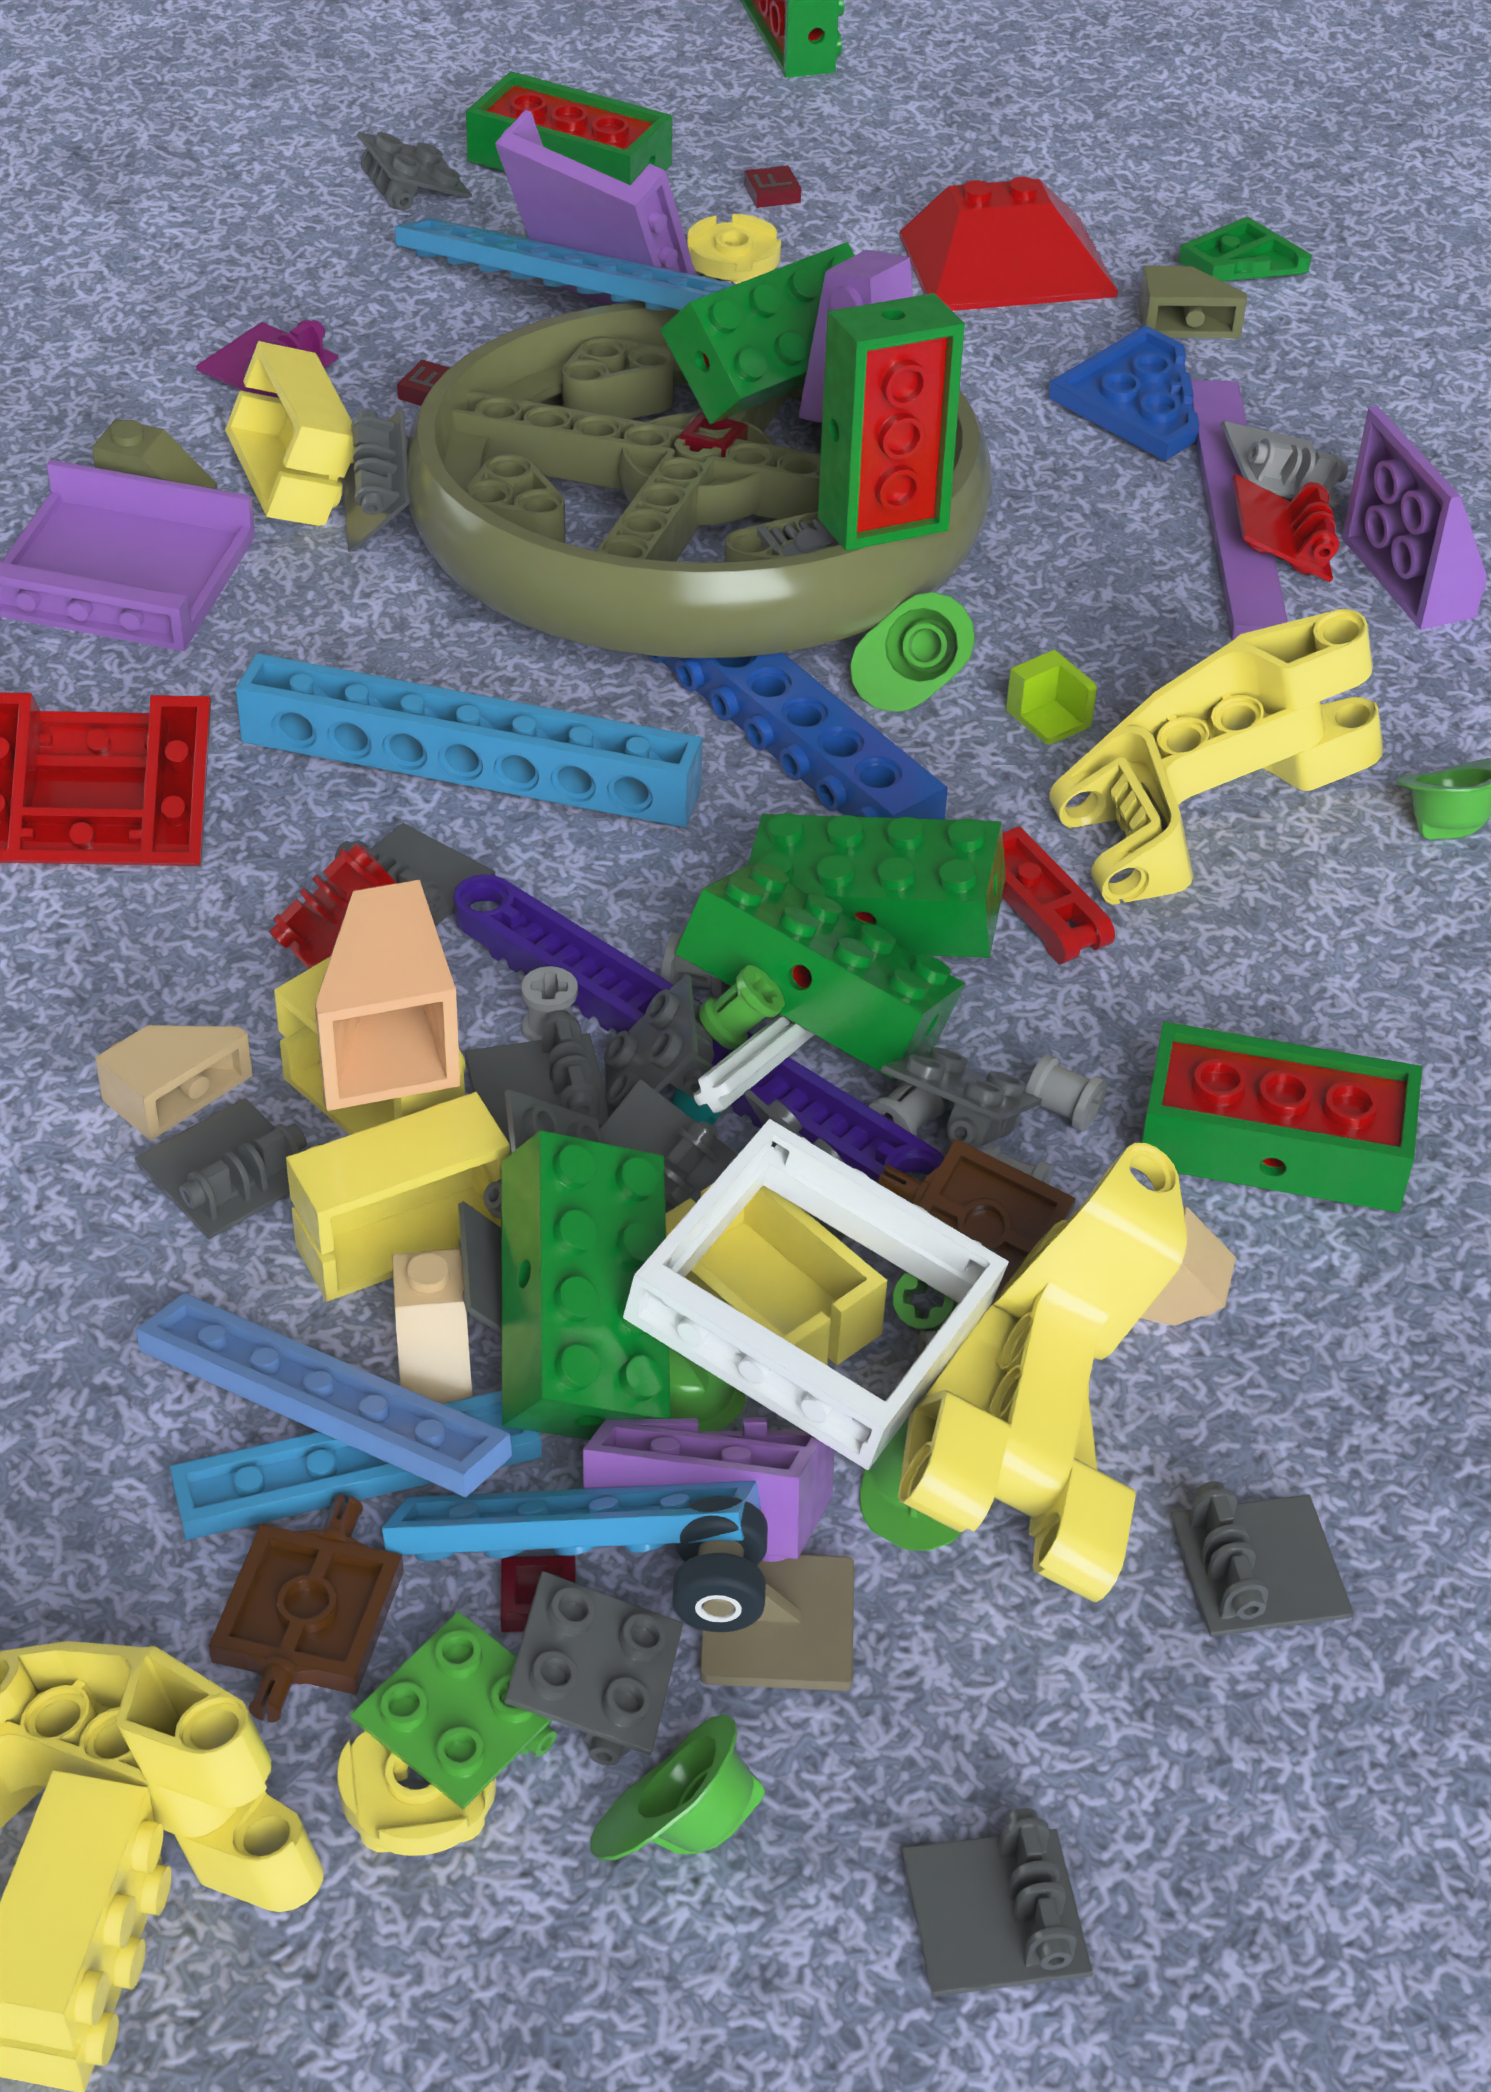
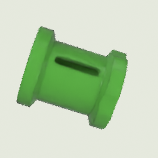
[698,965,785,1050]
[893,1272,959,1333]

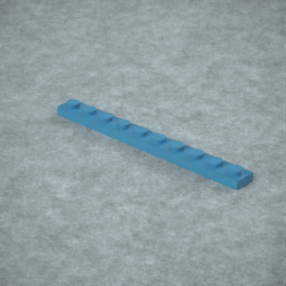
[395,218,735,310]

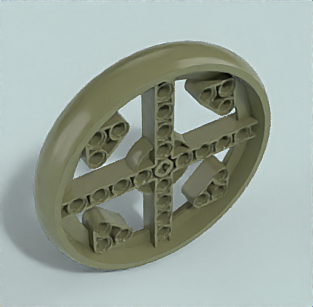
[407,301,992,658]

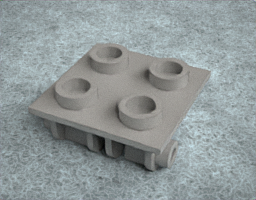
[1221,421,1348,508]

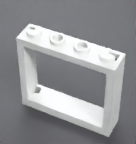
[623,1119,1009,1470]

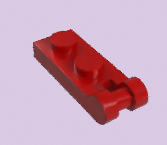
[1002,826,1115,965]

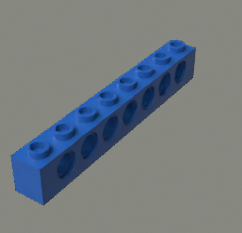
[647,653,948,819]

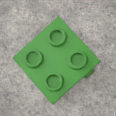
[350,1612,557,1810]

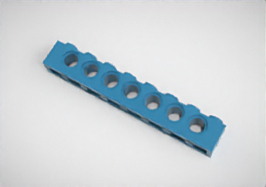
[236,653,703,828]

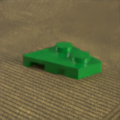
[1178,216,1312,281]

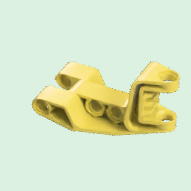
[1049,609,1384,905]
[898,1143,1187,1602]
[0,1641,324,1912]

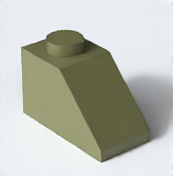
[1138,265,1247,338]
[92,418,218,489]

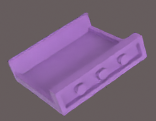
[495,110,696,306]
[0,460,255,651]

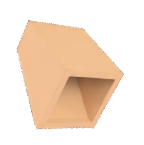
[315,880,461,1111]

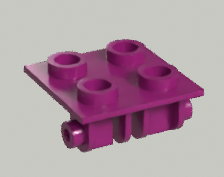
[196,320,338,398]

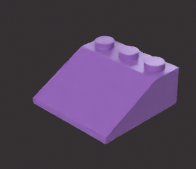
[1342,406,1487,630]

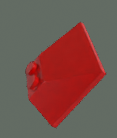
[899,177,1118,311]
[0,692,211,866]

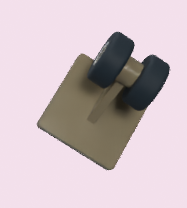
[672,1496,854,1691]

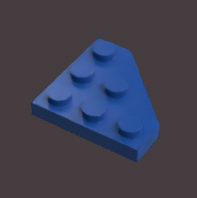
[1048,325,1200,461]

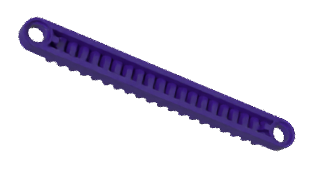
[453,874,945,1182]

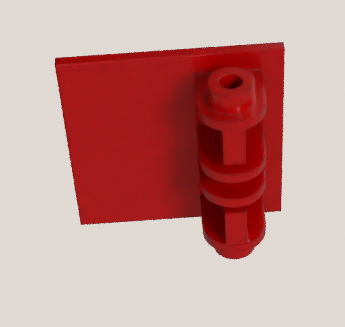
[1232,474,1339,582]
[269,843,397,969]

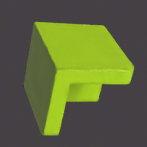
[1006,649,1097,745]

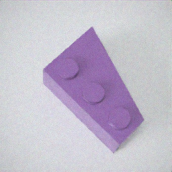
[798,250,913,423]
[583,1417,834,1562]

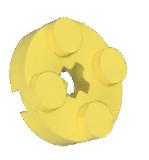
[687,214,781,284]
[337,1731,497,1856]

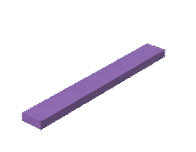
[1191,380,1288,640]

